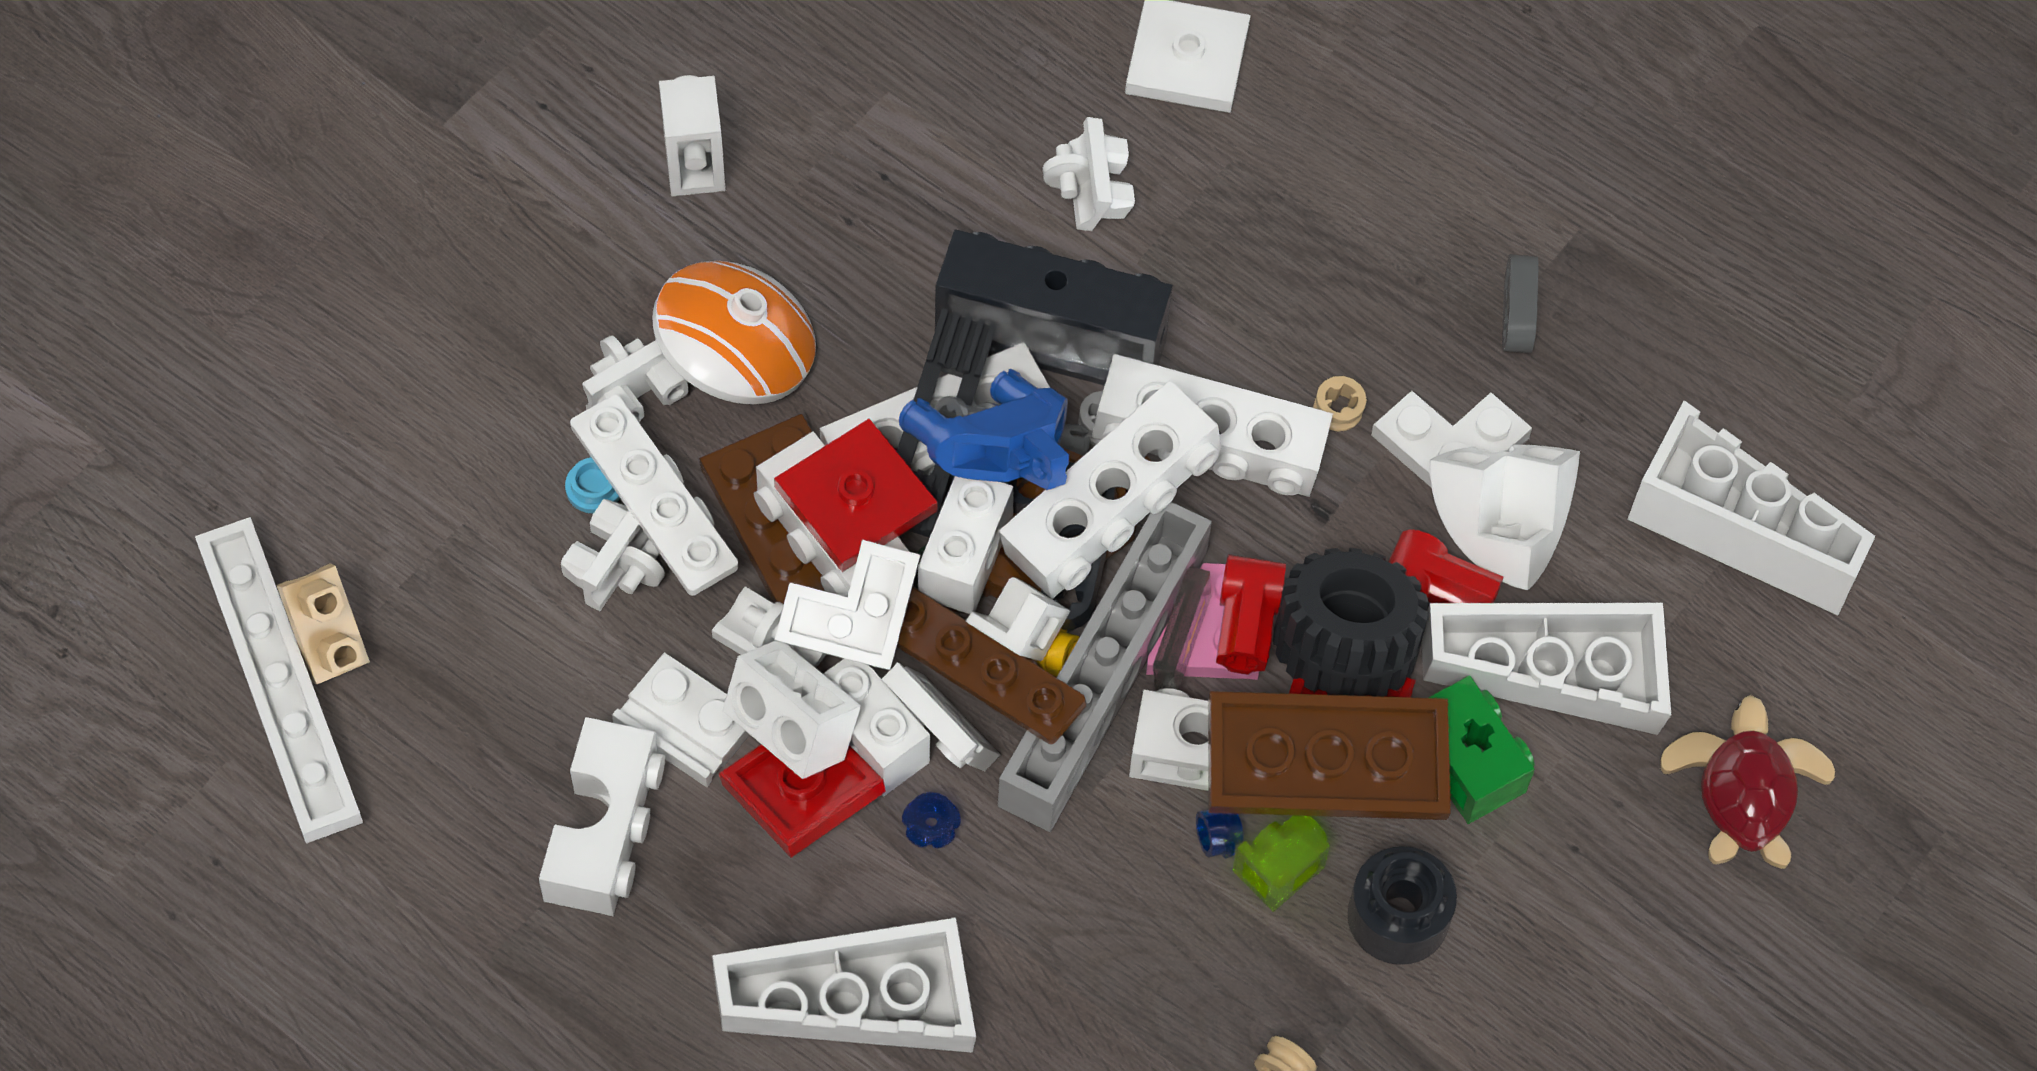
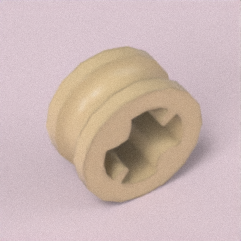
[1313,376,1367,432]
[1254,1036,1317,1071]

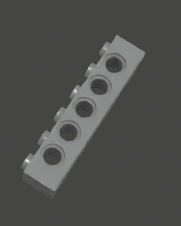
[998,502,1212,832]

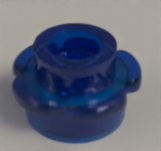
[902,792,961,849]
[1195,809,1244,859]

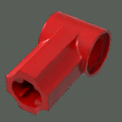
[1388,529,1504,603]
[1216,554,1286,675]

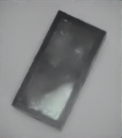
[935,229,1173,386]

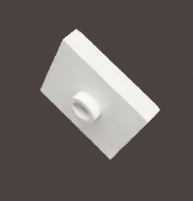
[1125,0,1250,113]

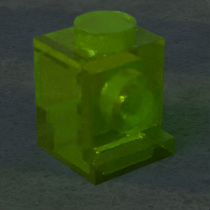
[1232,816,1330,912]

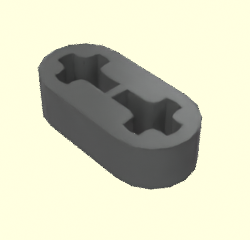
[1502,254,1538,353]

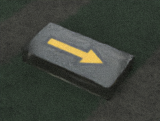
[1153,566,1211,691]

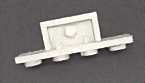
[570,395,738,595]

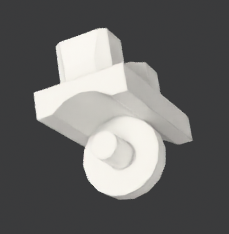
[1042,117,1135,231]
[582,336,688,422]
[561,499,665,611]
[712,587,826,668]

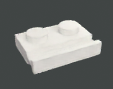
[612,652,750,787]
[882,662,1001,772]

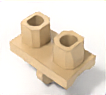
[277,563,370,685]

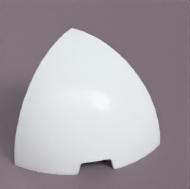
[1430,444,1580,590]

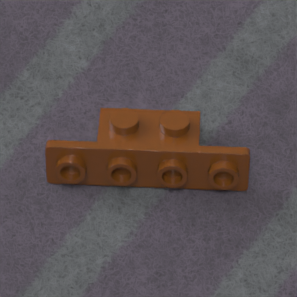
[897,587,1087,744]

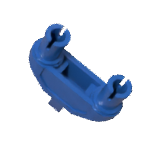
[899,369,1069,490]

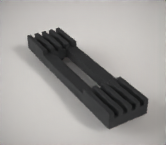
[897,308,997,538]

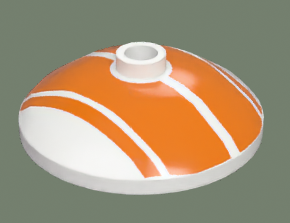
[652,261,816,404]

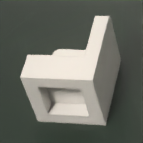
[966,577,1070,661]

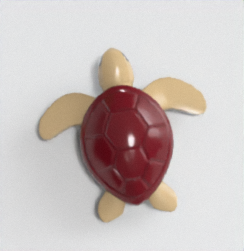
[1660,695,1835,869]

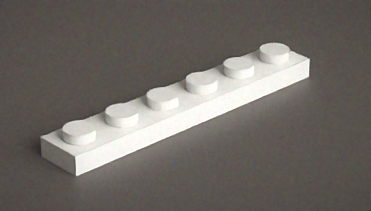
[195,517,363,843]

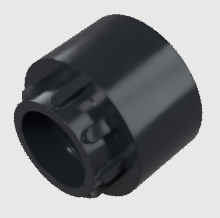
[1347,846,1457,965]

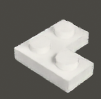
[1371,391,1532,487]
[775,540,920,670]

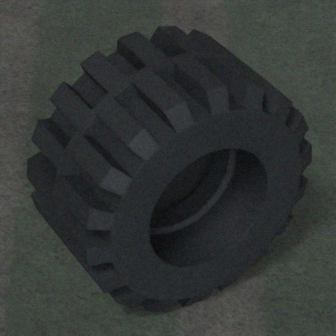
[1273,548,1429,697]

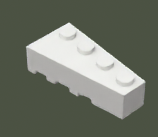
[1627,401,1875,615]
[1421,603,1671,735]
[713,918,976,1053]

